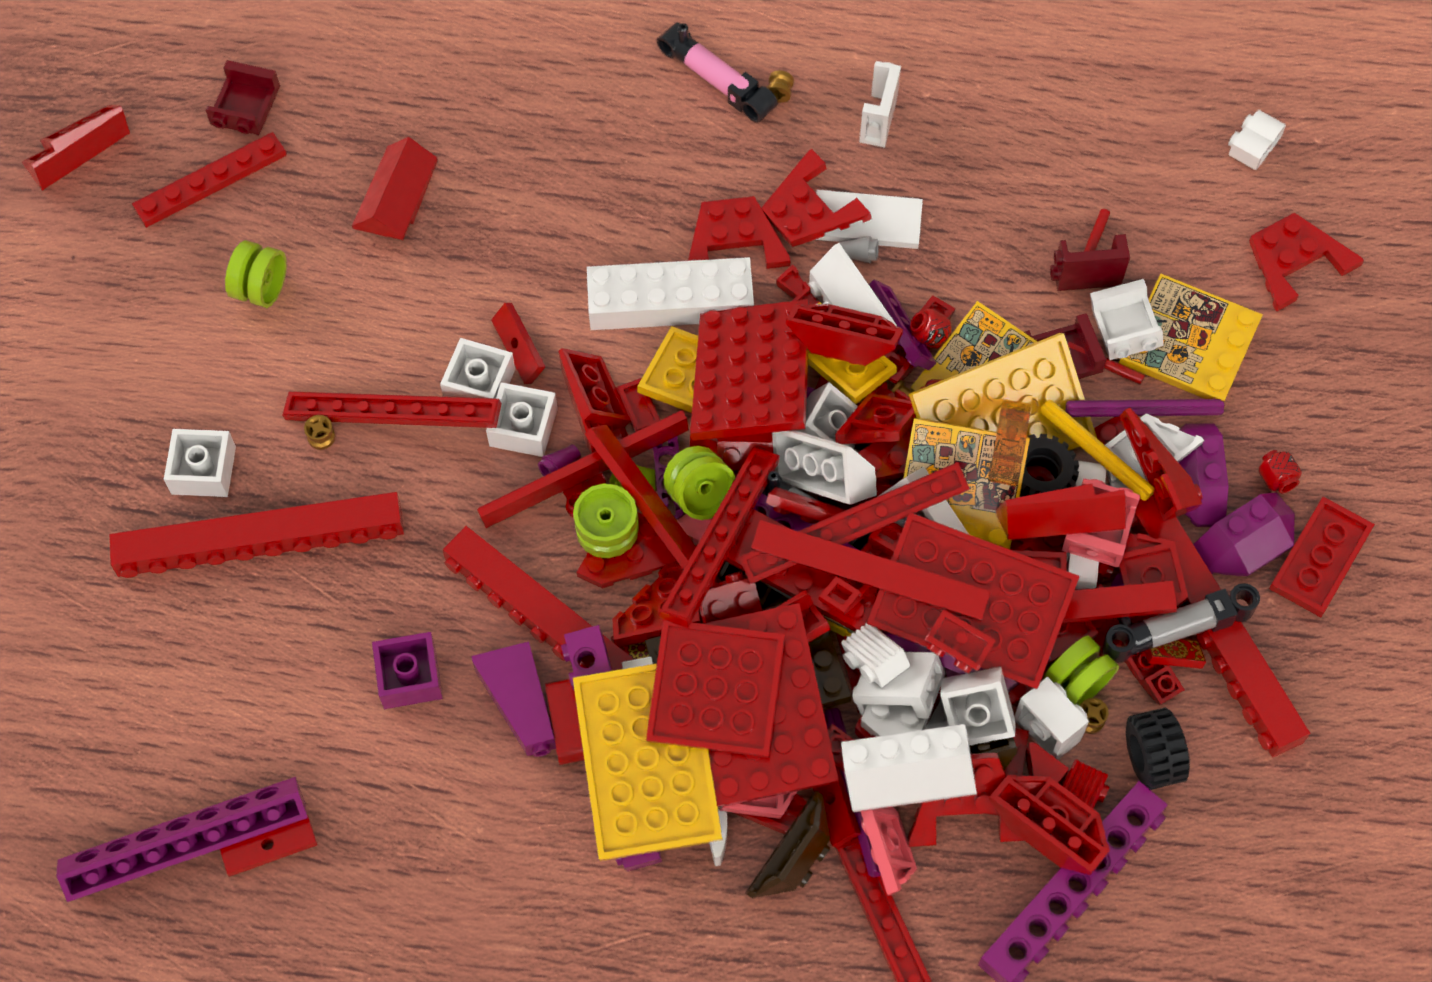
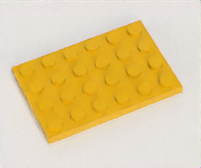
[909,333,1097,468]
[573,663,723,861]

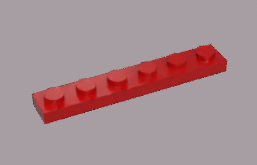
[132,132,287,228]

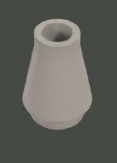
[839,236,879,263]

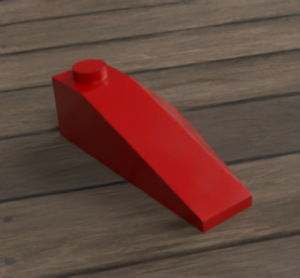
[1119,407,1203,521]

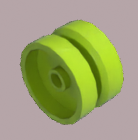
[225,240,287,308]
[664,446,736,520]
[573,483,639,558]
[1042,635,1120,706]

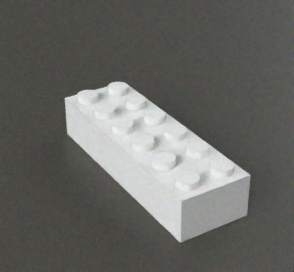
[587,257,754,330]

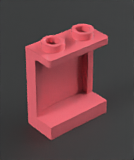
[1062,479,1140,568]

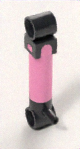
[656,22,778,123]

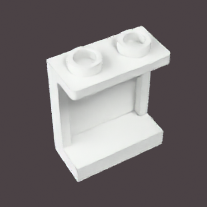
[859,61,901,147]
[1090,279,1164,360]
[853,652,946,718]

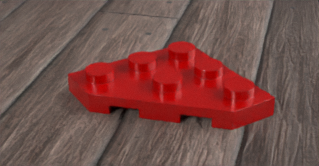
[576,512,693,589]
[612,562,702,647]

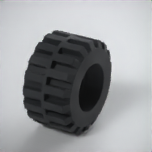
[1019,434,1079,497]
[1126,707,1190,790]

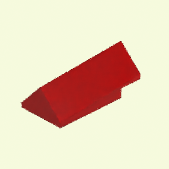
[21,105,130,191]
[352,137,438,240]
[558,348,631,454]
[996,483,1126,540]

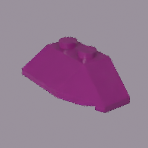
[1178,423,1229,527]
[1193,492,1295,576]

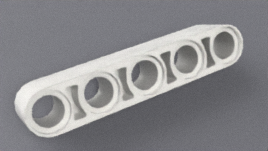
[1066,460,1106,590]

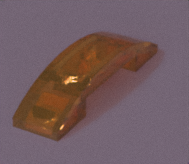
[988,399,1031,487]

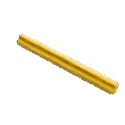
[1040,400,1154,501]

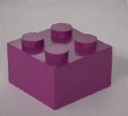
[372,632,443,709]

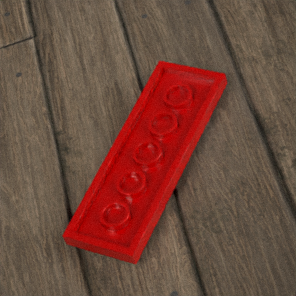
[725,509,880,632]

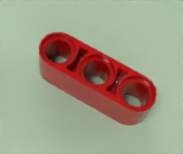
[545,679,585,765]

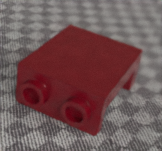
[205,60,280,135]
[1050,234,1130,291]
[1024,313,1106,379]

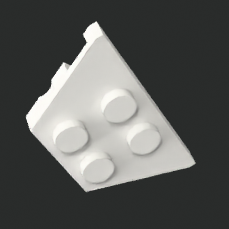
[1105,414,1204,489]
[861,667,945,737]

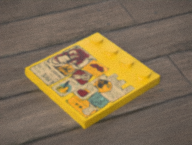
[1119,273,1263,402]
[911,301,1037,391]
[904,418,1030,550]

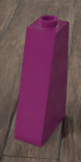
[471,641,556,757]

